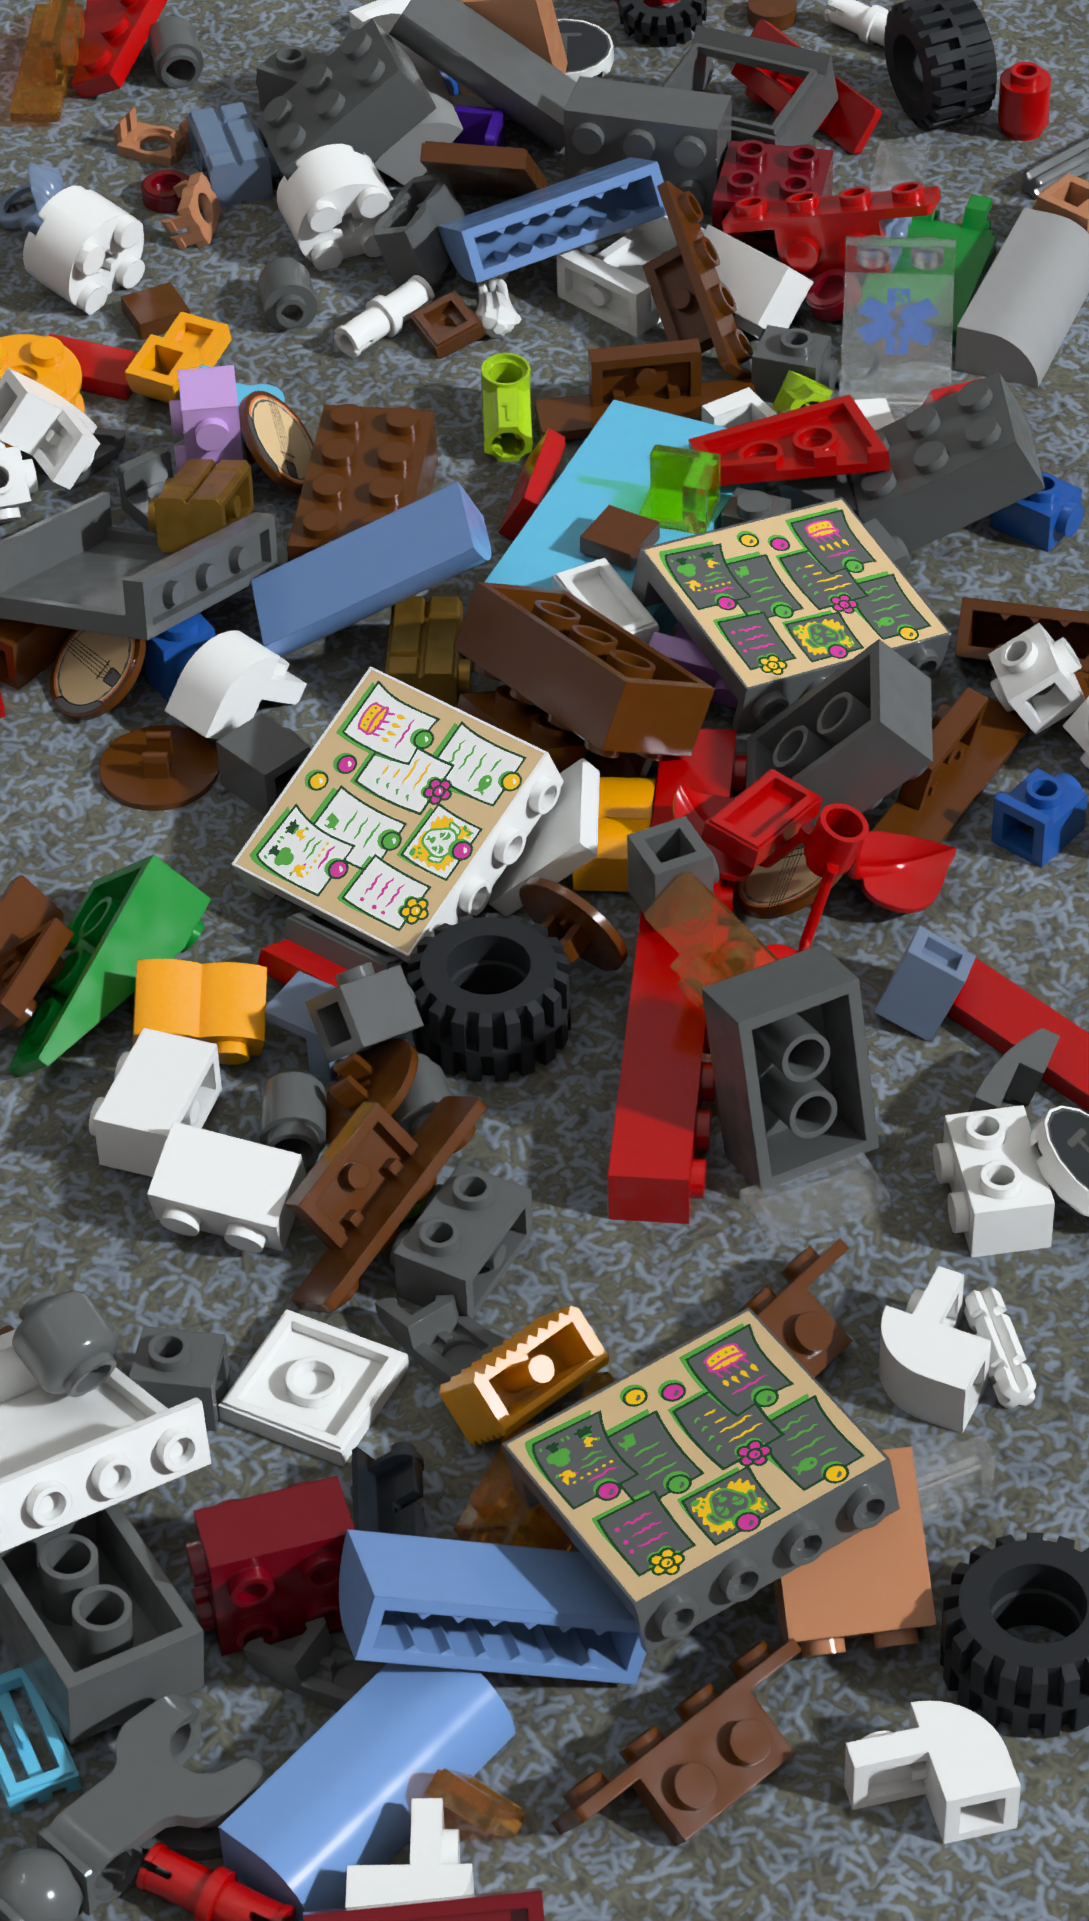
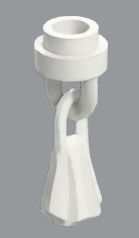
[475,272,522,338]

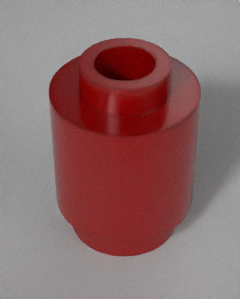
[997,62,1051,141]

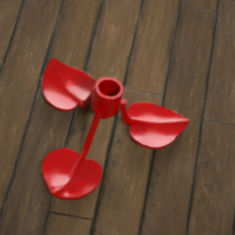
[672,784,956,971]

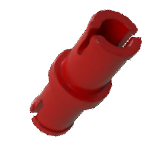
[136,1842,296,1921]

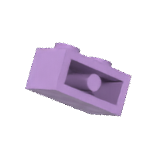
[169,365,243,473]

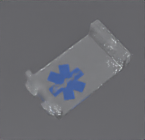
[839,235,956,422]

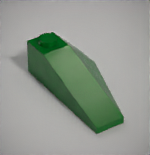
[8,854,211,1076]

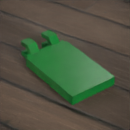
[852,186,997,346]

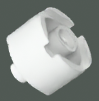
[277,144,395,271]
[23,186,145,315]

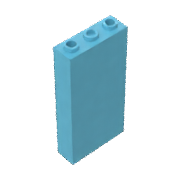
[485,400,768,645]

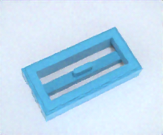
[0,1667,82,1815]

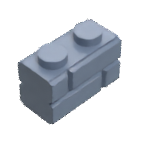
[187,102,280,207]

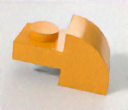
[125,312,232,403]

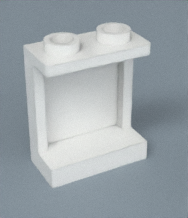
[556,215,706,337]

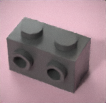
[390,1162,533,1319]

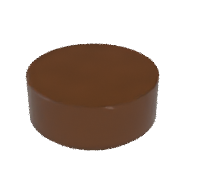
[747,0,797,31]

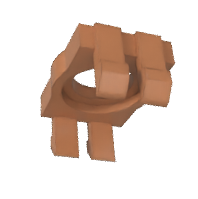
[114,106,190,167]
[160,172,222,250]

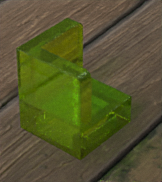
[639,444,720,534]

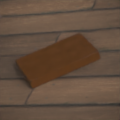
[420,141,549,199]

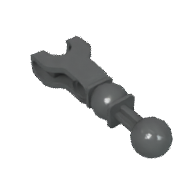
[0,1693,273,1921]

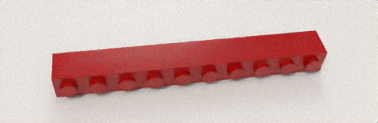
[608,729,747,1224]

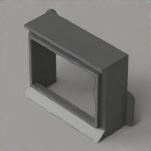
[661,25,839,146]

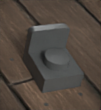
[117,446,174,533]

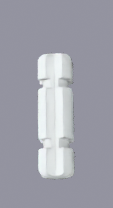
[964,1287,1036,1409]

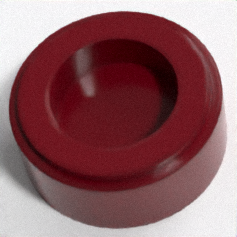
[141,170,189,213]
[805,269,862,322]

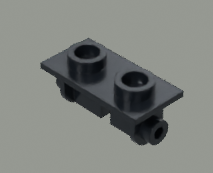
[351,1442,425,1537]

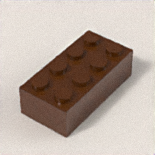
[287,404,438,561]
[454,582,715,761]

